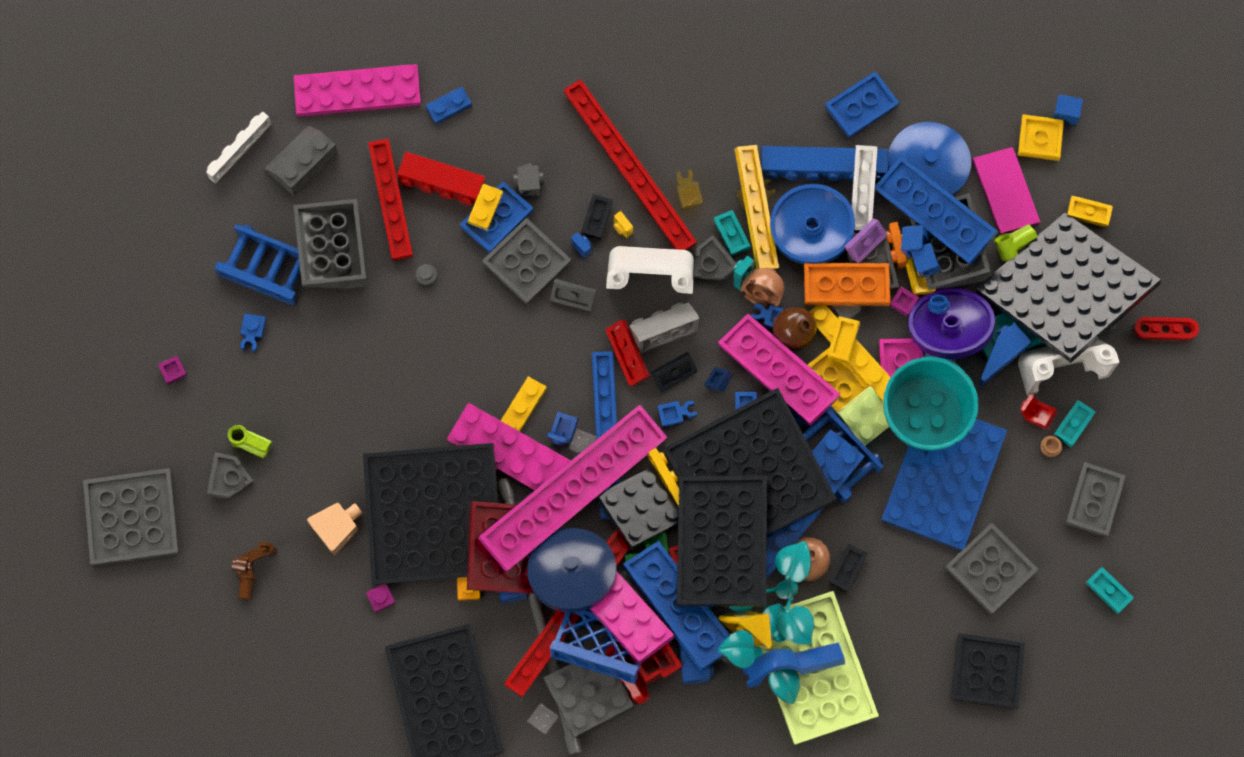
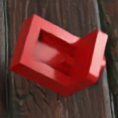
[1020,394,1058,430]

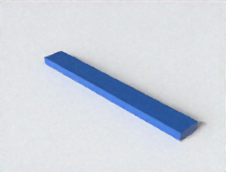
[592,351,620,520]

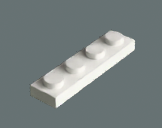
[206,112,271,184]
[851,145,877,230]

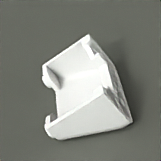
[606,246,694,294]
[1018,339,1119,395]

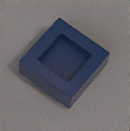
[704,367,733,392]

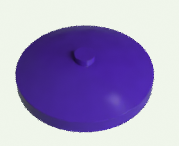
[909,288,995,359]

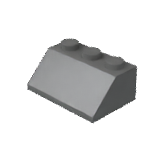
[629,302,699,354]

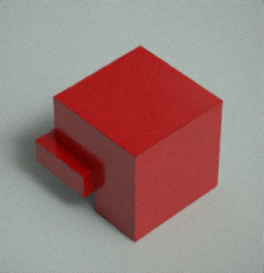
[627,643,682,687]

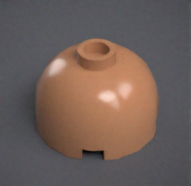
[741,268,785,307]
[795,537,830,582]

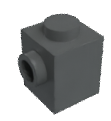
[514,164,544,197]

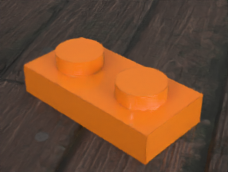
[886,222,907,269]

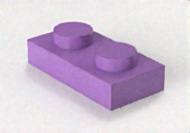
[844,218,888,263]

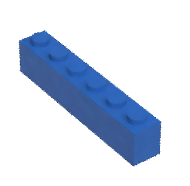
[761,146,888,182]

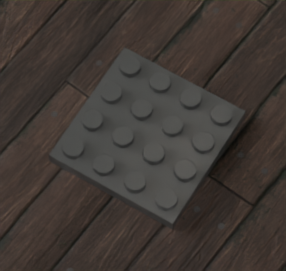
[83,468,179,566]

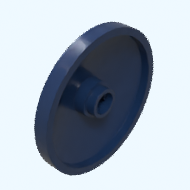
[527,528,616,613]

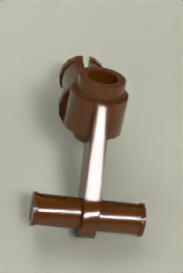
[232,542,277,599]

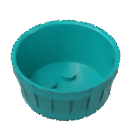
[883,357,978,451]

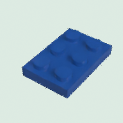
[824,71,900,138]
[459,181,534,253]

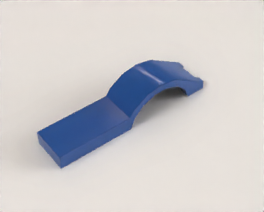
[742,642,845,688]

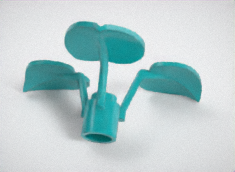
[728,541,814,644]
[718,603,800,704]

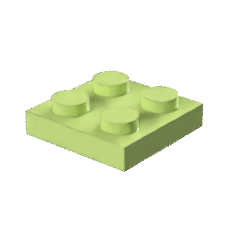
[837,387,889,446]

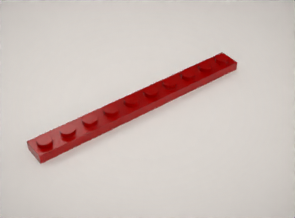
[564,79,697,251]
[504,529,629,698]

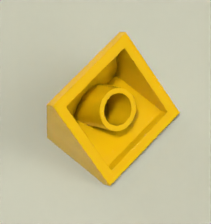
[717,611,772,649]

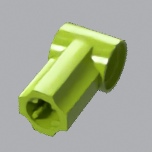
[994,225,1038,261]
[228,425,272,459]

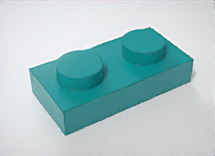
[713,210,750,257]
[733,256,754,291]
[1053,400,1096,447]
[1086,567,1134,614]

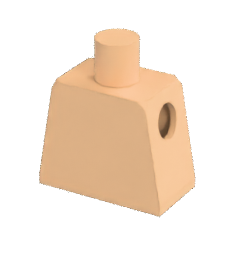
[307,503,363,555]

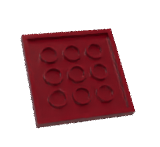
[467,501,557,595]

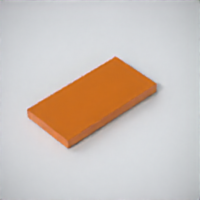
[804,263,890,306]

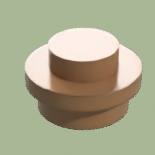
[1040,436,1062,457]

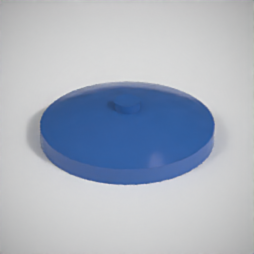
[888,122,971,196]
[770,184,855,264]

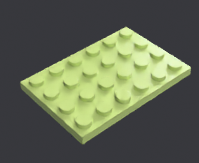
[760,591,879,745]

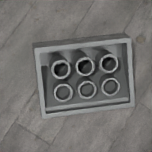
[910,193,992,290]
[293,199,367,289]

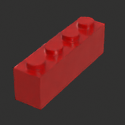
[397,152,486,206]

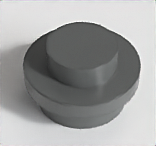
[416,264,437,285]

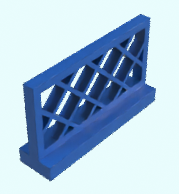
[550,610,642,684]

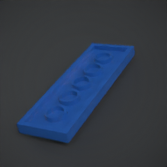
[874,156,998,265]
[622,541,729,672]

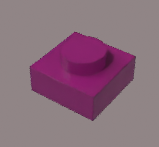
[890,286,919,317]
[158,355,187,385]
[366,584,396,613]

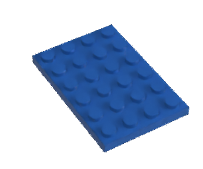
[881,418,1007,551]

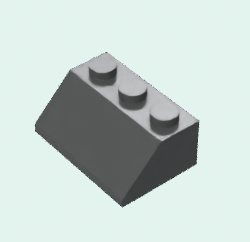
[264,126,338,196]

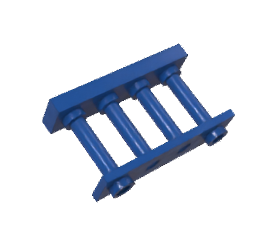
[214,224,301,306]
[802,407,884,504]

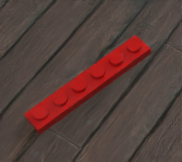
[368,138,413,261]

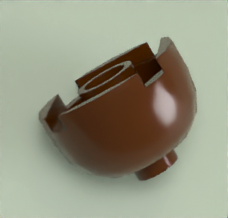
[773,307,817,350]

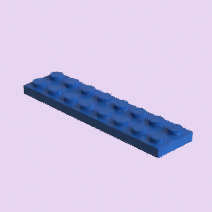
[767,429,865,578]

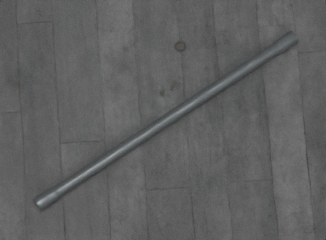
[497,478,582,755]

